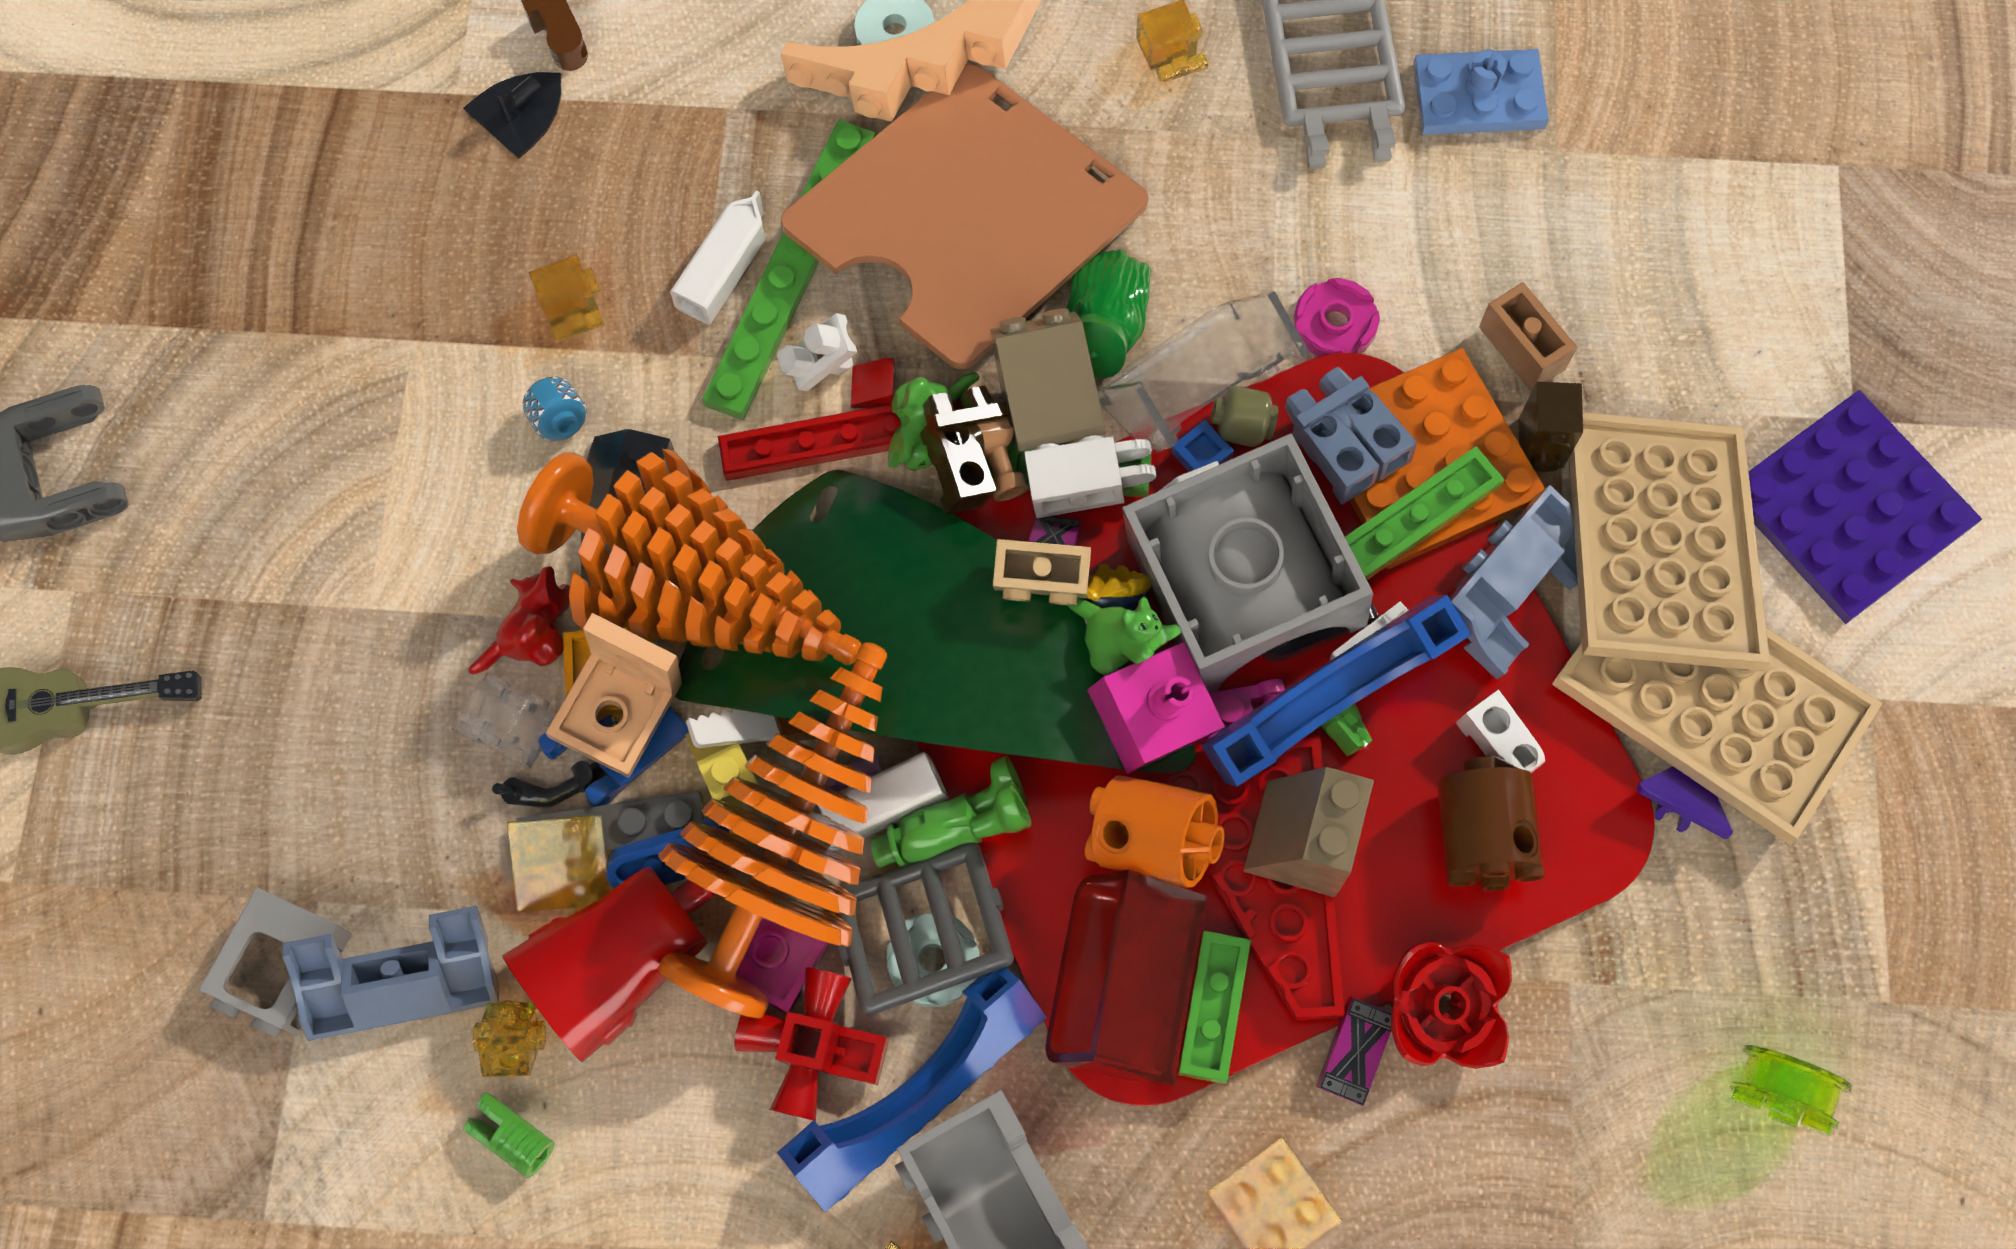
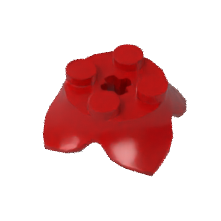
[1389,942,1512,1069]

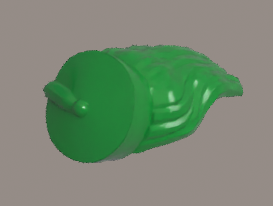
[1066,249,1151,379]

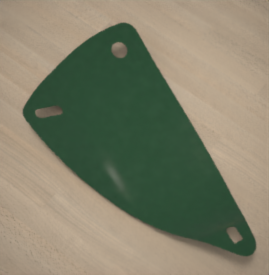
[675,470,1195,774]

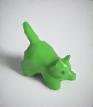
[888,372,980,471]
[1067,597,1181,675]

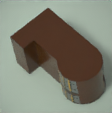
[521,0,588,71]

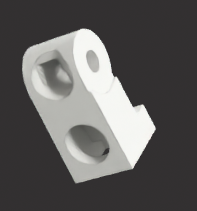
[1455,689,1545,773]

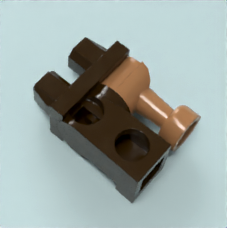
[920,385,1028,515]

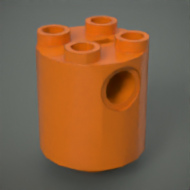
[1085,775,1224,887]

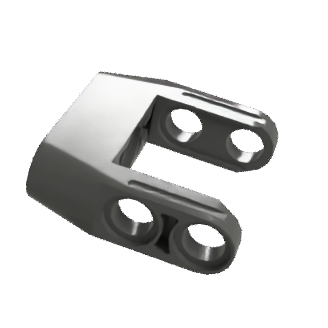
[0,385,129,542]

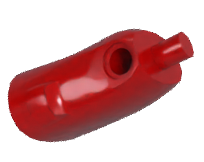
[502,866,715,1063]

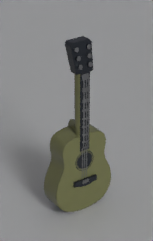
[0,667,202,755]

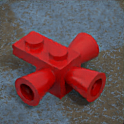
[734,967,889,1121]

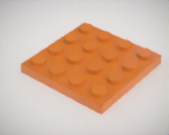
[1350,348,1545,570]

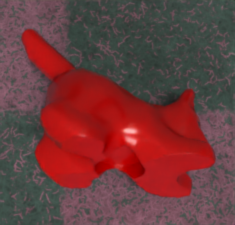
[468,566,570,675]

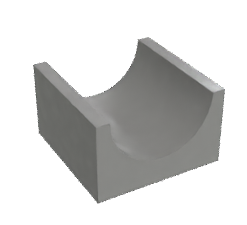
[1122,433,1373,693]

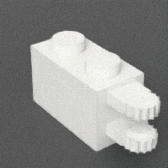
[1024,435,1157,518]

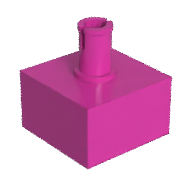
[1087,642,1225,774]

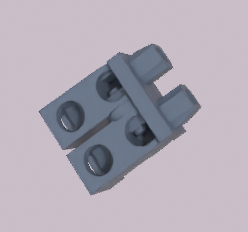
[1285,367,1417,505]

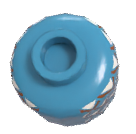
[522,377,587,441]

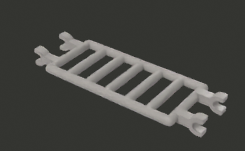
[1262,0,1405,169]

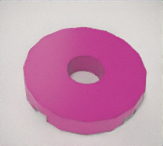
[1293,278,1380,357]

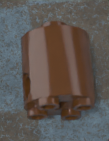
[1437,756,1545,891]

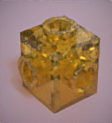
[473,1000,546,1077]

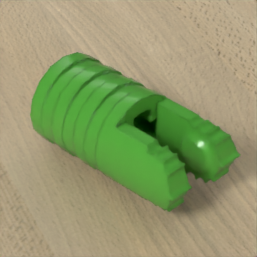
[463,1092,555,1178]

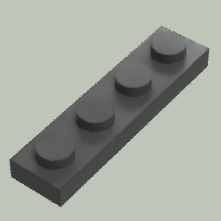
[516,791,704,867]

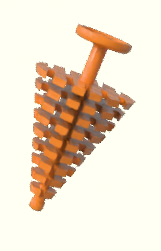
[517,449,862,665]
[658,642,887,1018]

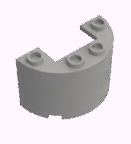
[895,1090,1088,1249]

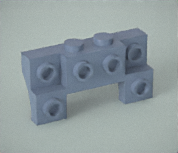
[1449,485,1578,679]
[282,906,499,1041]

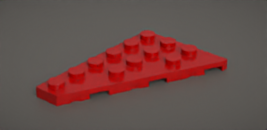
[1148,737,1345,1020]

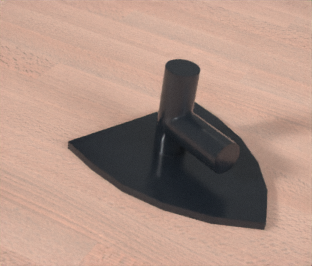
[463,72,562,159]

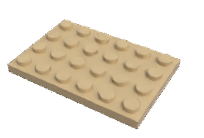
[1569,412,1770,671]
[1552,627,1883,845]

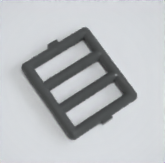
[835,843,1014,1016]

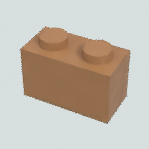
[1479,282,1577,391]

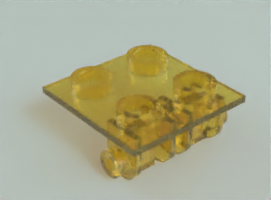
[507,815,610,913]
[1208,1136,1343,1249]

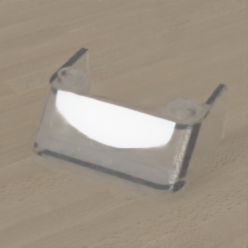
[1096,291,1310,453]

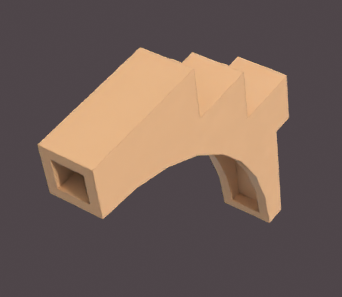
[780,0,1042,122]

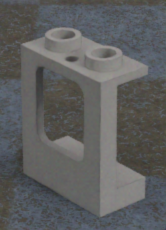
[199,887,352,1038]

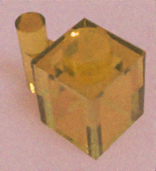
[1136,0,1208,84]
[529,254,605,343]

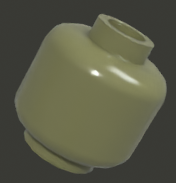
[1210,386,1278,447]

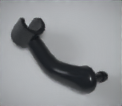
[492,761,603,808]

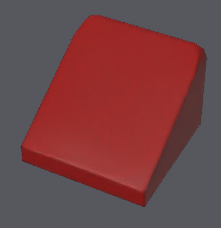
[851,358,896,408]

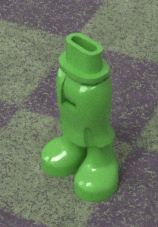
[871,756,1031,868]

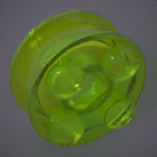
[1730,1045,1852,1136]

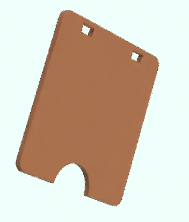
[781,64,1148,369]

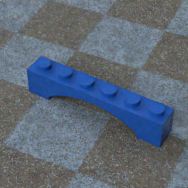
[1200,595,1471,786]
[777,968,1047,1212]

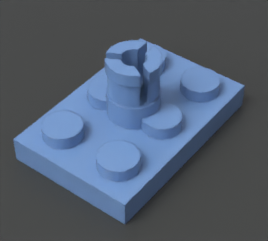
[1413,49,1549,135]

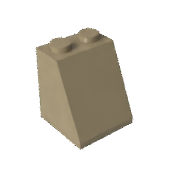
[990,308,1106,452]
[1243,767,1374,897]

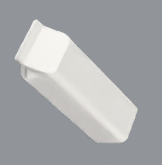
[670,191,766,325]
[801,751,949,852]

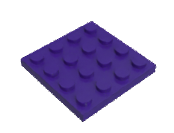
[1748,390,1982,624]

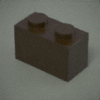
[1518,381,1583,472]

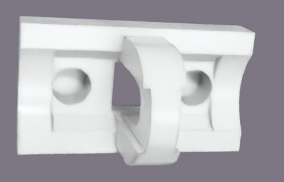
[777,313,857,391]

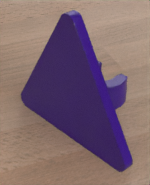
[1637,766,1733,839]

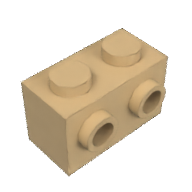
[993,539,1091,606]

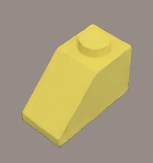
[685,733,758,808]

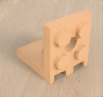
[546,613,682,778]

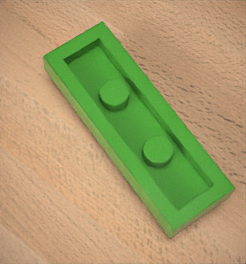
[1178,931,1251,1084]

